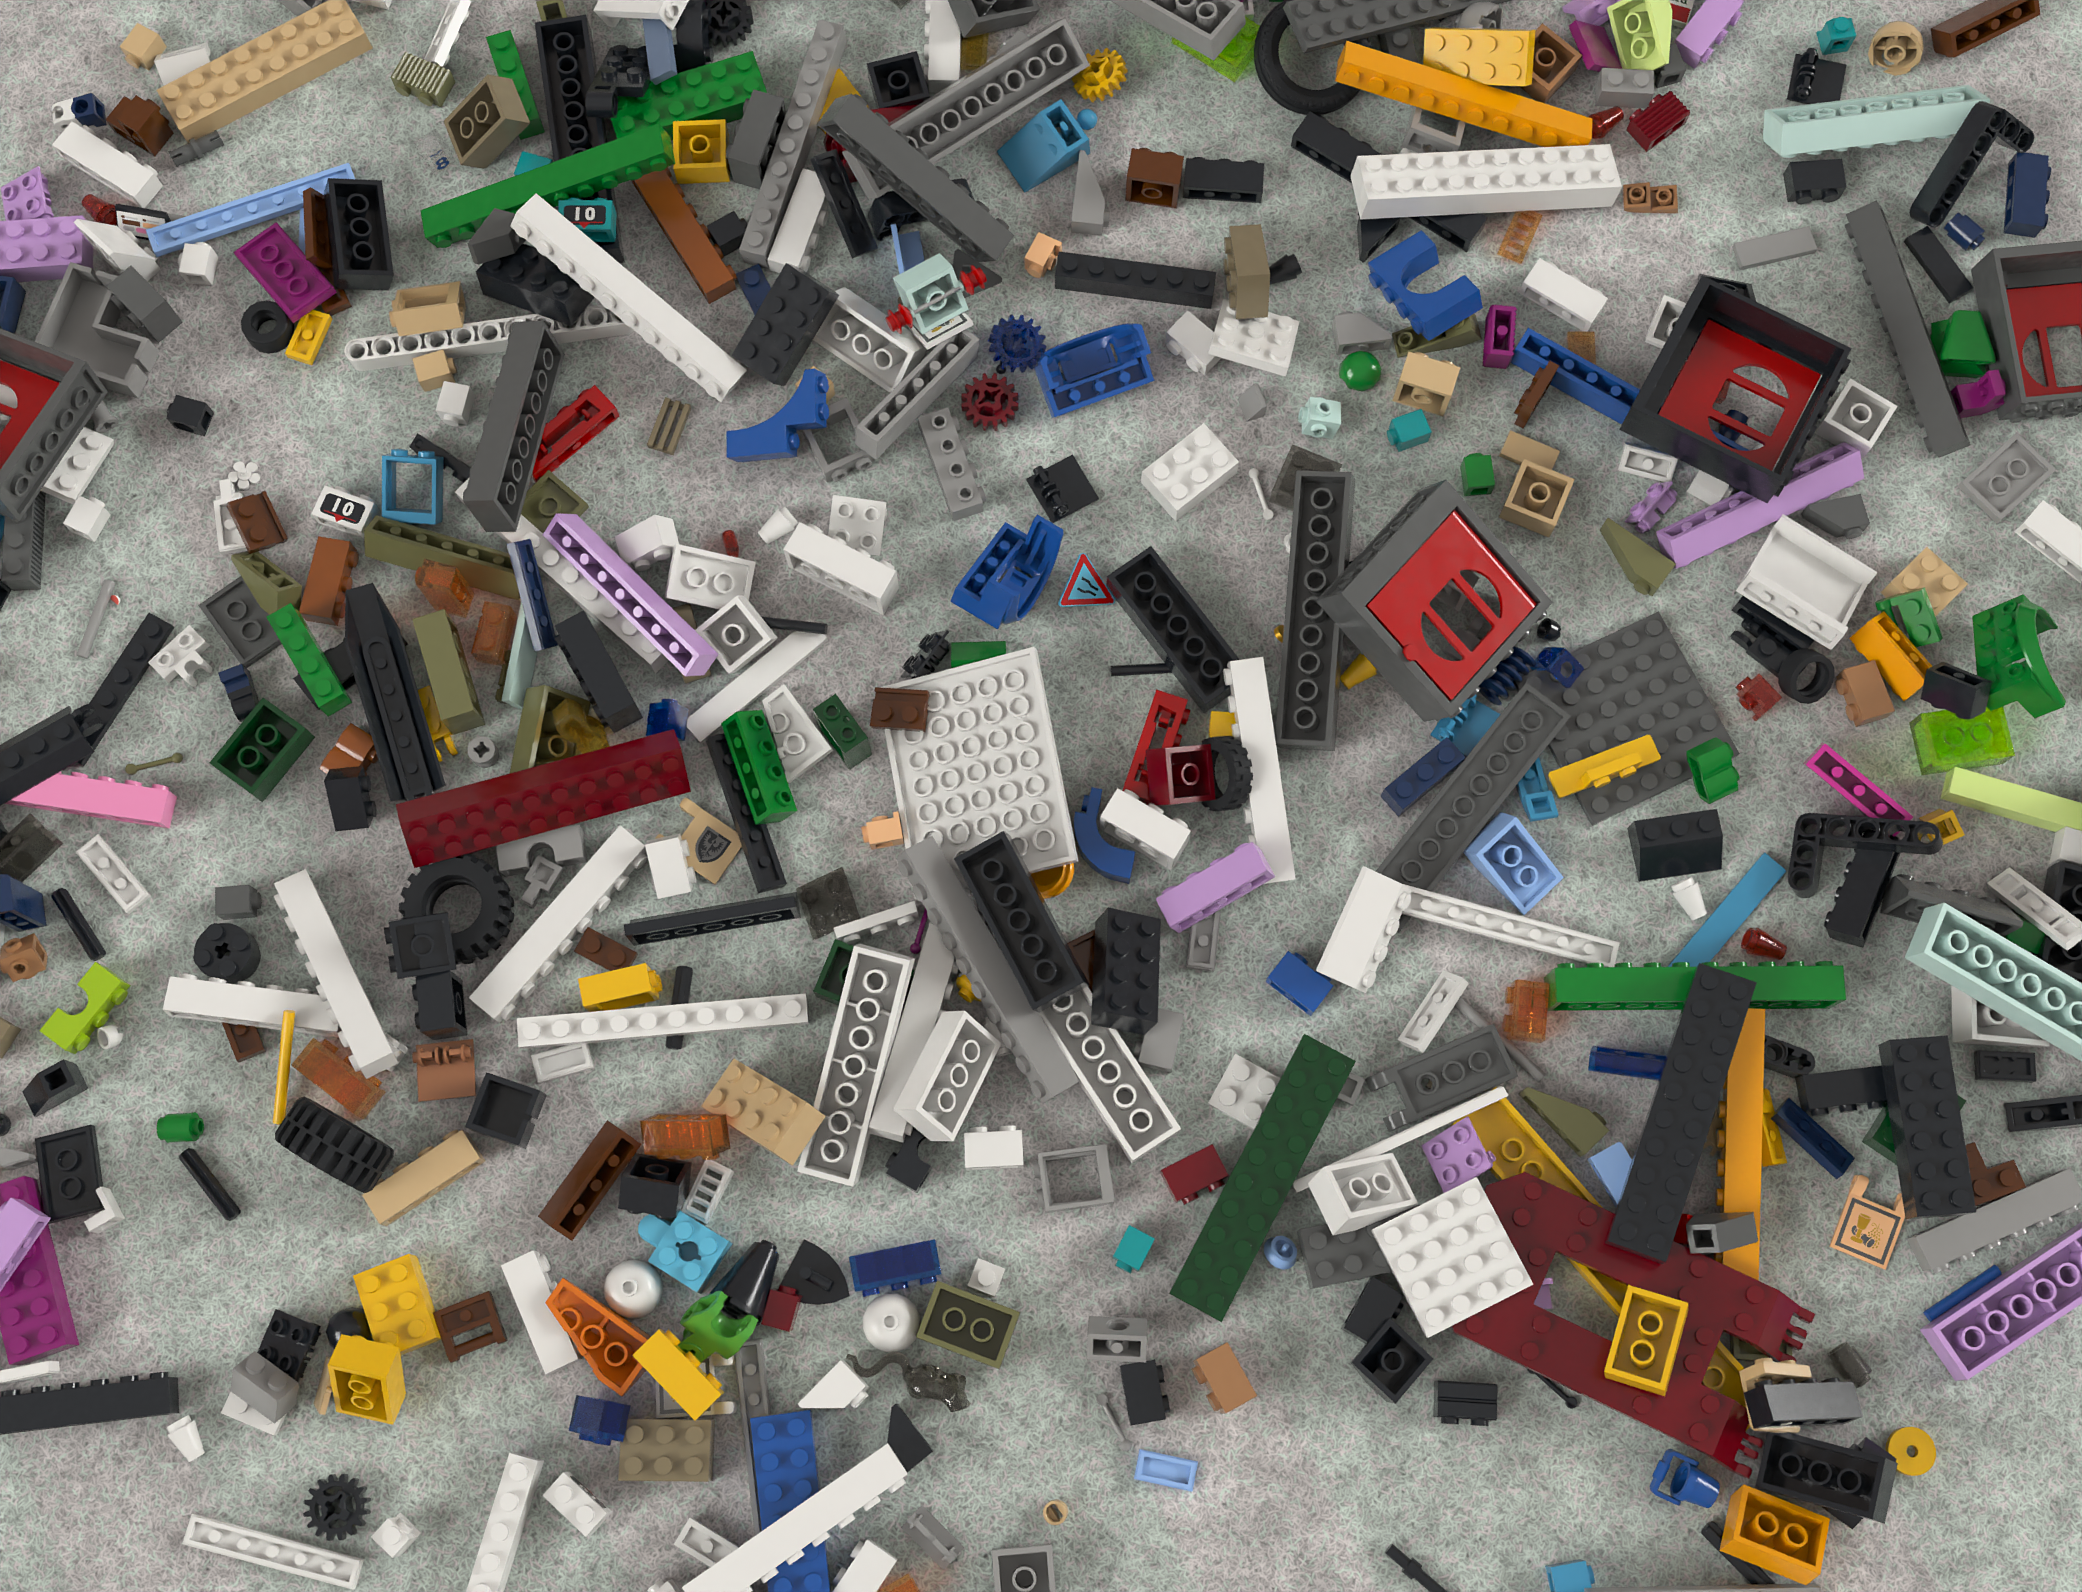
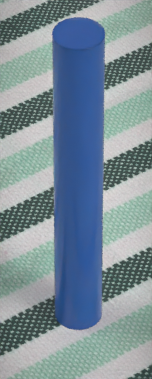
[1923,1265,2002,1322]

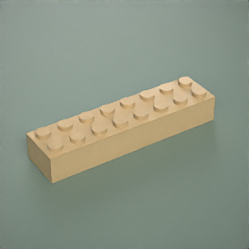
[156,0,373,143]

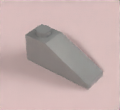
[1071,150,1110,236]

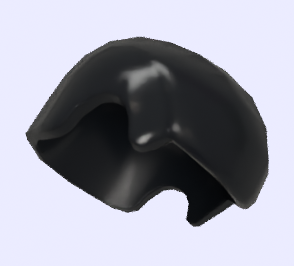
[326,1307,373,1349]

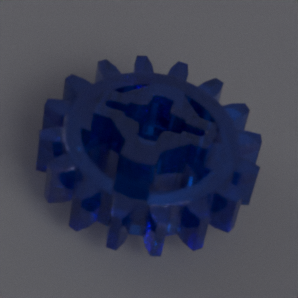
[988,314,1046,373]

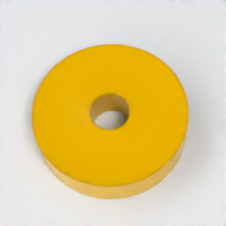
[1885,1427,1936,1476]

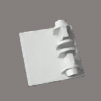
[828,494,887,556]

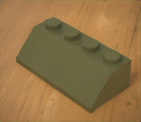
[509,685,590,774]

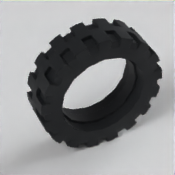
[1200,736,1253,811]

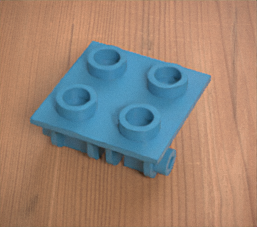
[1430,695,1500,757]

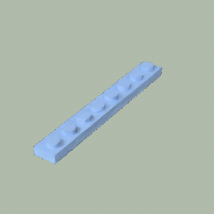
[146,163,355,257]

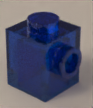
[646,699,689,741]

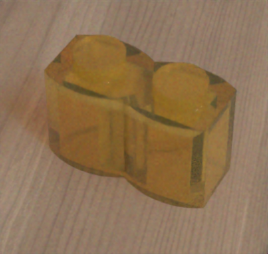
[552,698,610,754]

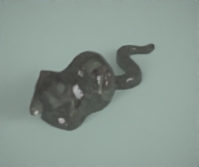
[846,1352,971,1412]

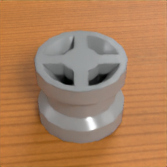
[467,736,499,768]

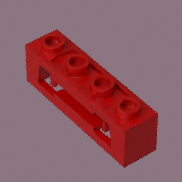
[531,385,620,482]
[1122,689,1191,805]

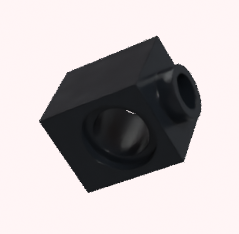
[166,395,214,437]

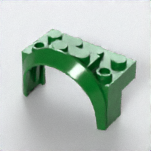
[1972,594,2066,719]

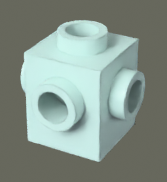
[1298,397,1341,439]

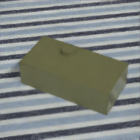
[412,609,485,735]

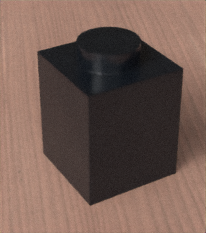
[707,211,748,256]

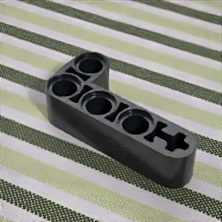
[868,178,975,241]
[1764,1035,1815,1078]

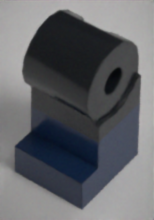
[218,664,259,722]

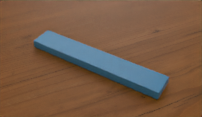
[1667,852,1787,967]

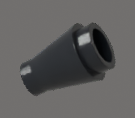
[1269,254,1302,285]

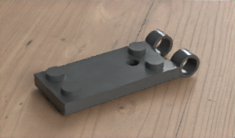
[1365,1024,1518,1132]

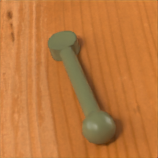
[125,753,183,775]

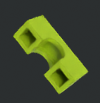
[39,962,131,1054]

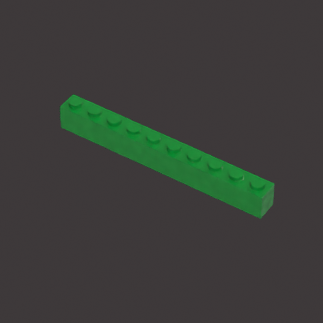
[420,124,676,248]

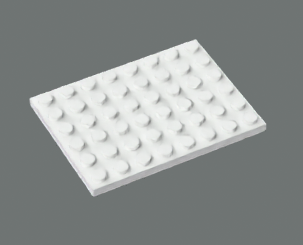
[880,647,1078,901]

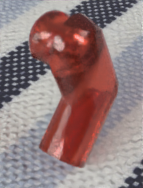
[722,530,739,558]

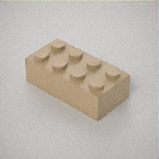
[701,1059,826,1166]

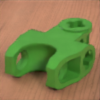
[678,1291,758,1362]

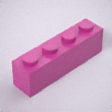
[1803,742,1913,836]

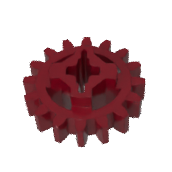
[961,373,1019,431]

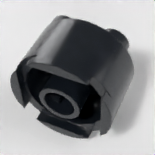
[193,923,261,984]

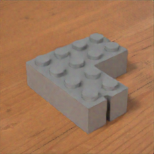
[34,262,159,399]

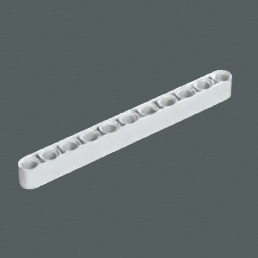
[344,305,635,371]

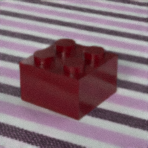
[1146,744,1215,805]

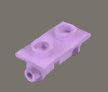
[1625,481,1677,534]

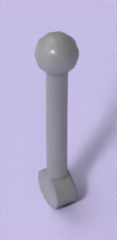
[1096,1394,1132,1451]

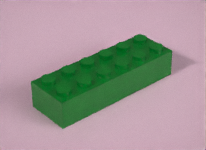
[611,51,767,140]

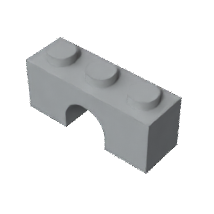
[496,824,588,877]

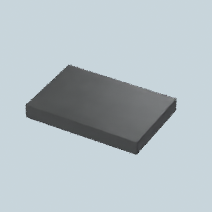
[198,576,282,668]

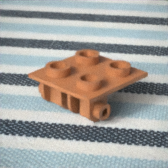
[412,1039,476,1102]

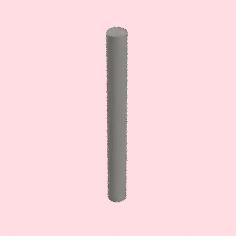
[1455,996,1546,1083]

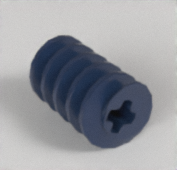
[1479,646,1536,706]

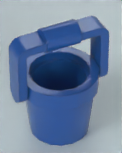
[1650,1449,1720,1508]

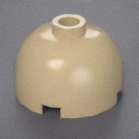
[1868,21,1924,76]

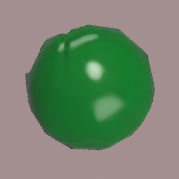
[1339,351,1382,392]

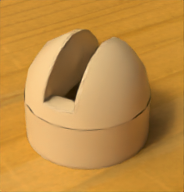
[1043,1499,1068,1525]

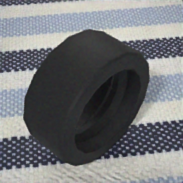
[1778,648,1835,704]

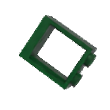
[813,694,872,770]

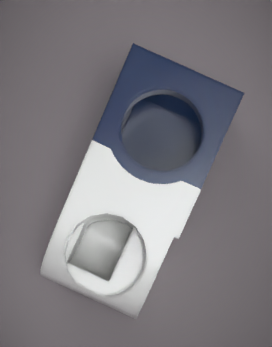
[51,93,107,132]

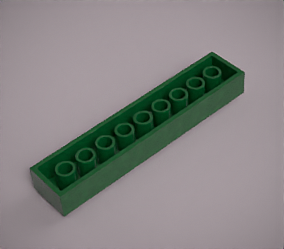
[1169,1034,1356,1322]

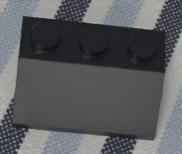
[1627,809,1723,882]

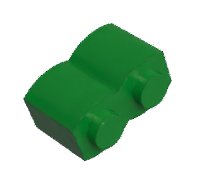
[1686,737,1740,804]

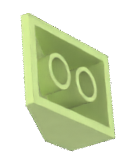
[1607,0,1672,70]

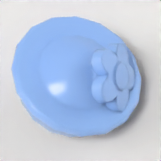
[1264,1236,1297,1270]

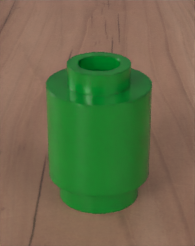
[157,1112,204,1143]

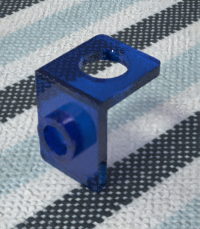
[1530,647,1584,688]

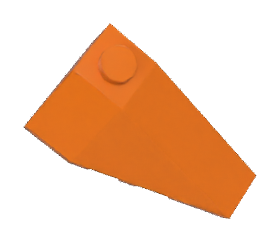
[545,1278,651,1397]

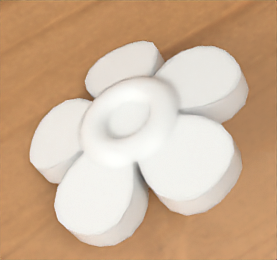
[228,461,261,490]

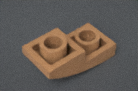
[1623,182,1678,213]

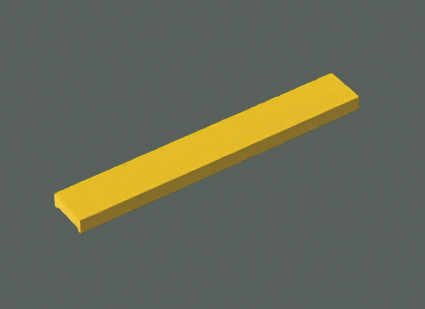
[1450,1087,1750,1432]

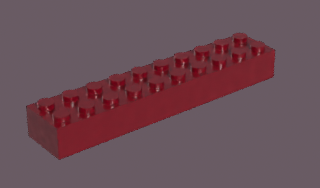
[396,729,691,868]

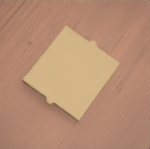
[314,1356,332,1415]

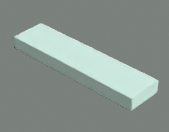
[502,602,537,709]

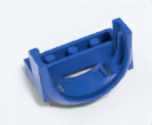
[1034,323,1154,418]
[950,514,1063,629]

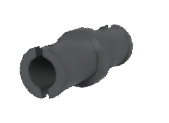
[168,130,224,167]

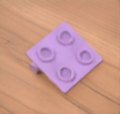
[1,166,54,221]
[1422,1116,1496,1193]

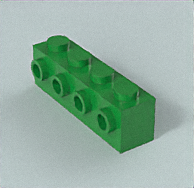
[721,710,797,825]

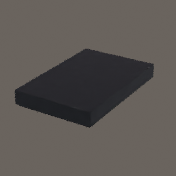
[35,1125,105,1224]

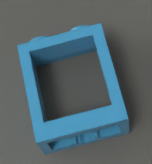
[382,449,444,525]

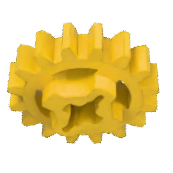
[1072,48,1128,102]

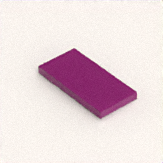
[233,222,337,323]

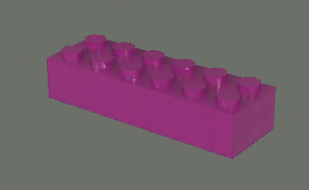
[0,1176,79,1365]

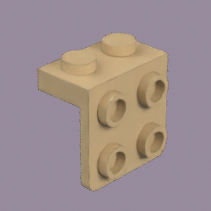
[1739,1358,1812,1434]

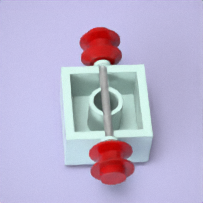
[885,253,987,335]

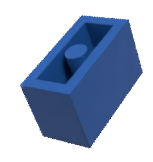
[1266,951,1334,1016]

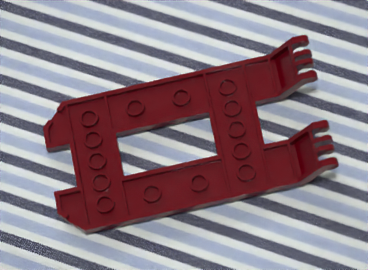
[1451,1172,1815,1479]

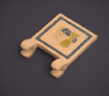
[1829,1175,1905,1270]

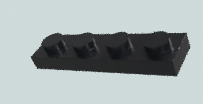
[810,149,878,259]

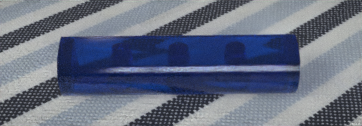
[1588,1046,1666,1081]

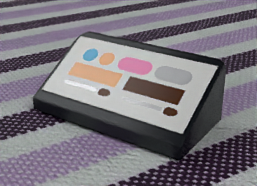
[115,204,171,240]

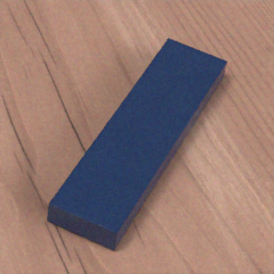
[507,539,558,652]

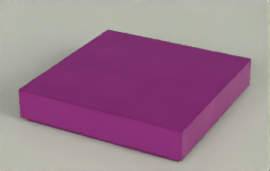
[1569,20,1623,72]

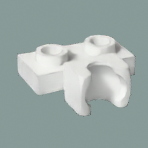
[148,625,213,687]

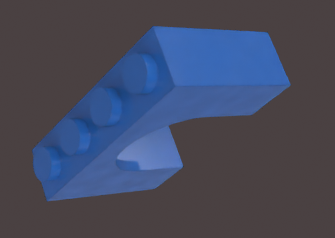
[1368,230,1483,341]

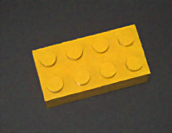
[1423,27,1535,86]

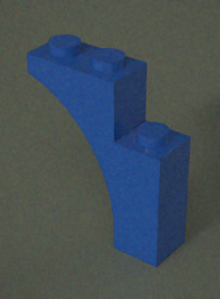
[726,368,829,462]

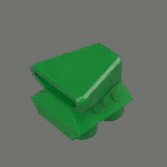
[1930,310,1996,378]

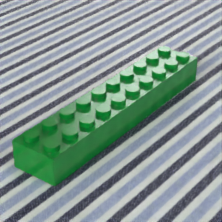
[1544,961,1846,1011]

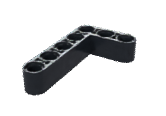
[1909,101,2034,228]
[1788,813,1943,898]

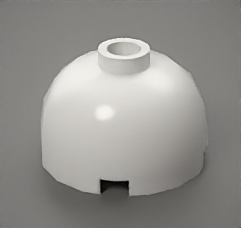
[604,1259,663,1319]
[863,1293,921,1353]

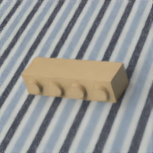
[362,1130,485,1226]

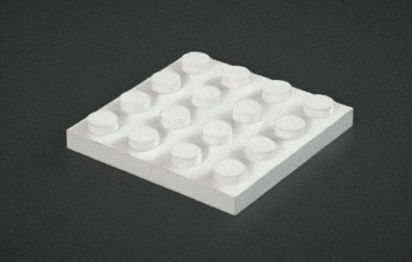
[1371,1177,1533,1338]

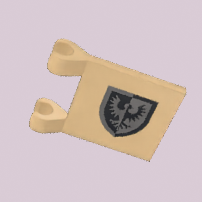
[655,798,742,885]

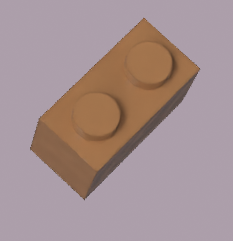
[1835,660,1895,727]

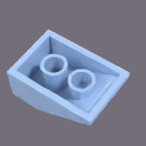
[1463,812,1564,915]

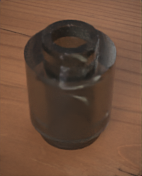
[1828,1342,1872,1388]

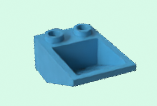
[997,99,1097,193]

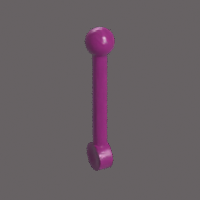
[910,906,928,954]

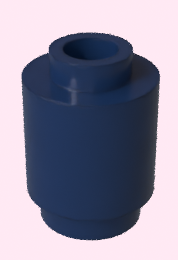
[1944,212,1985,251]

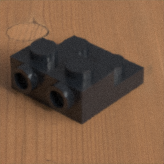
[384,912,456,979]

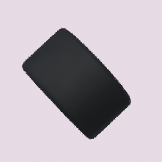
[241,300,295,354]

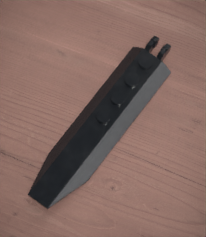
[345,583,446,802]
[0,704,103,806]

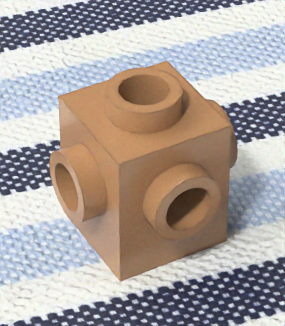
[0,933,48,982]

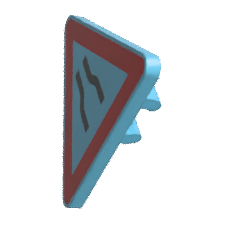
[1058,553,1115,607]

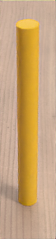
[273,1010,295,1124]

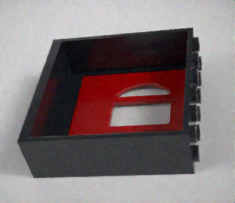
[1619,275,1852,503]

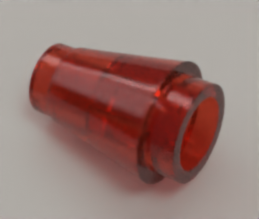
[1589,106,1624,139]
[82,194,117,226]
[1741,928,1787,960]

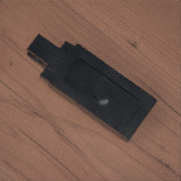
[409,433,471,483]

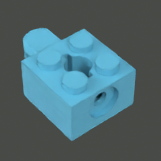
[638,1211,733,1294]

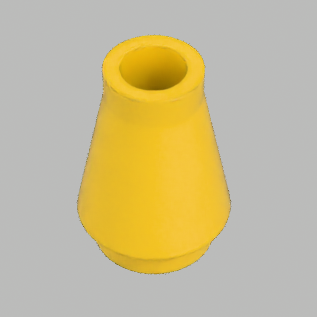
[1340,653,1377,690]

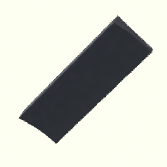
[624,892,801,946]

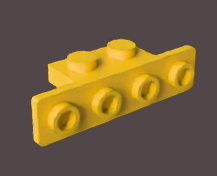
[1548,735,1661,799]

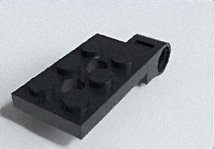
[586,45,651,118]

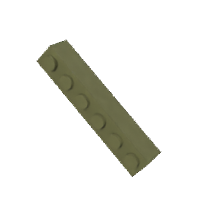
[364,515,520,601]

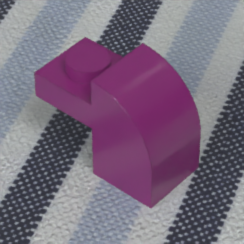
[1951,369,2006,418]

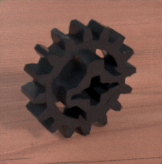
[705,0,754,48]
[303,1474,371,1541]

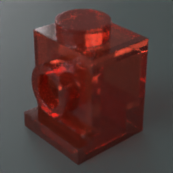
[1735,674,1782,722]

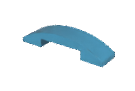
[1516,757,1559,822]

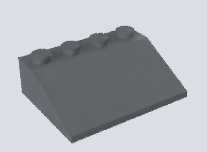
[1880,874,2023,937]

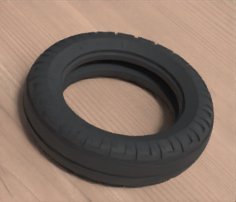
[1254,0,1371,115]

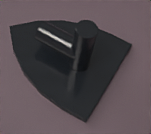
[781,1239,850,1305]

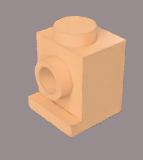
[1024,232,1062,278]
[861,811,904,850]

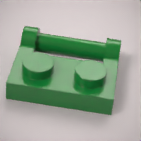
[1875,587,1943,647]

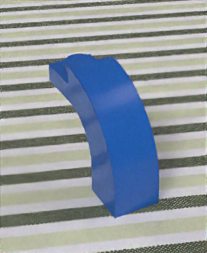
[1074,787,1135,884]

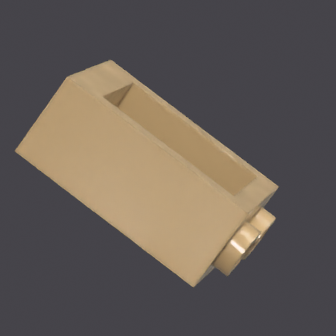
[389,281,466,336]

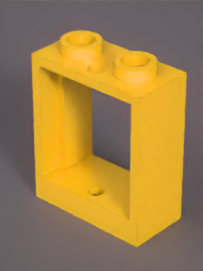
[578,963,663,1012]

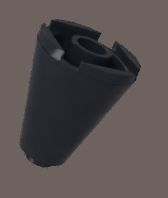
[709,1240,780,1326]

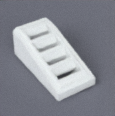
[682,1158,734,1224]

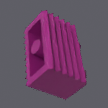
[1482,305,1517,369]

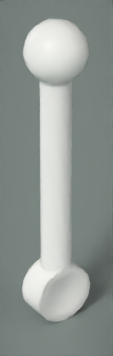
[1248,468,1274,520]

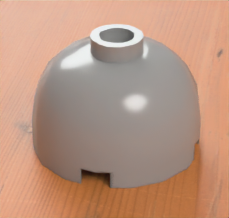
[1455,1,1503,29]

